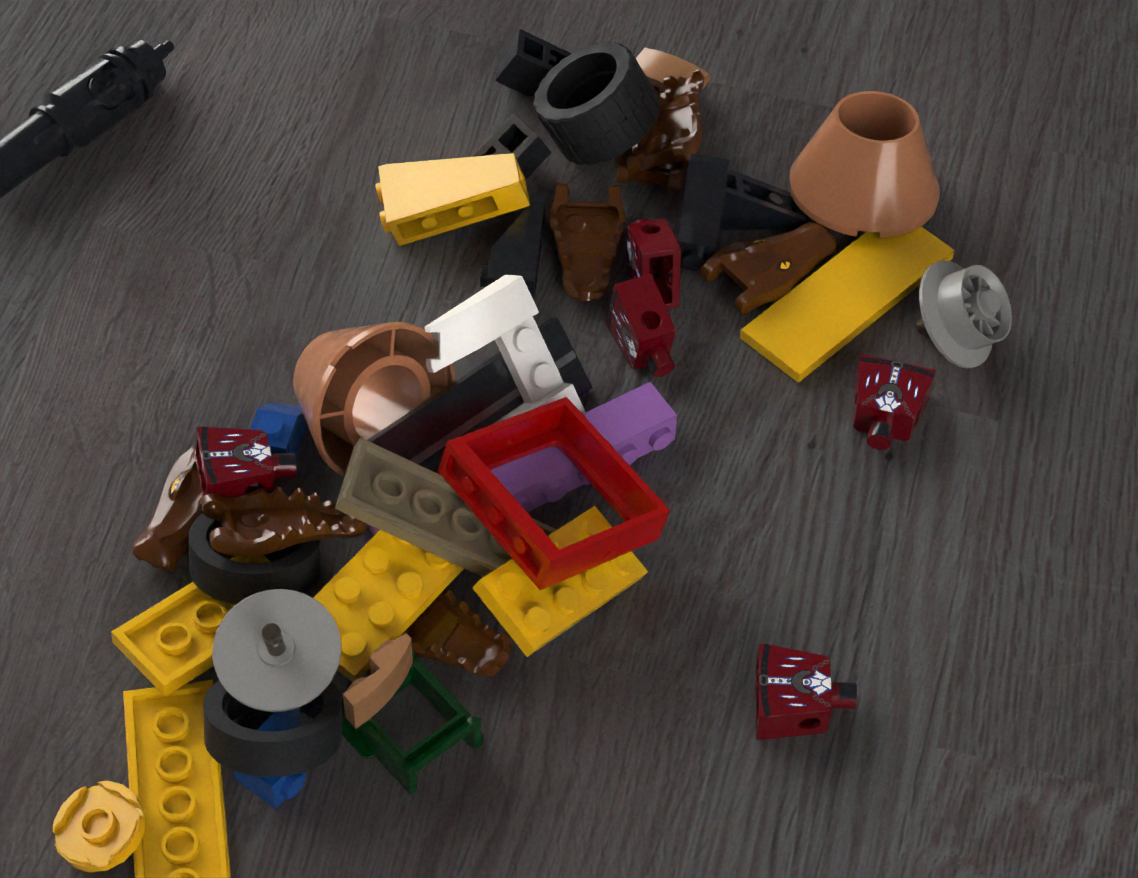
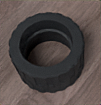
[533,42,660,165]

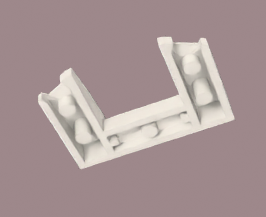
[425,275,586,424]

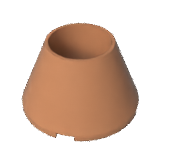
[789,91,940,238]
[293,322,455,478]

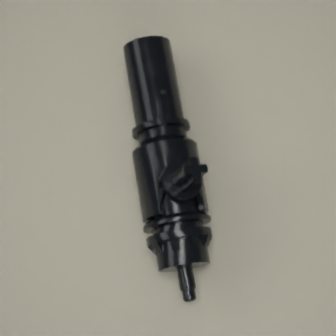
[0,39,174,199]

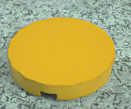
[53,780,146,873]

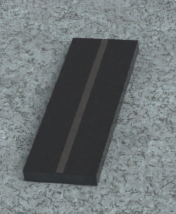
[367,318,593,474]

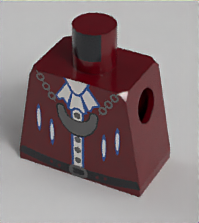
[627,219,681,309]
[606,273,676,377]
[853,353,936,450]
[195,427,296,497]
[755,644,857,740]

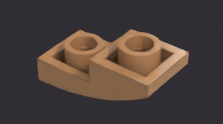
[636,48,711,93]
[343,633,413,729]

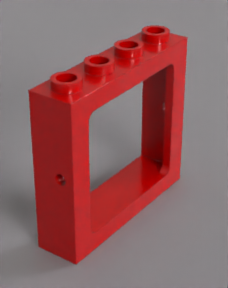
[438,397,671,590]

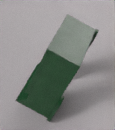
[342,650,484,795]

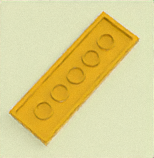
[740,226,954,383]
[123,680,231,878]

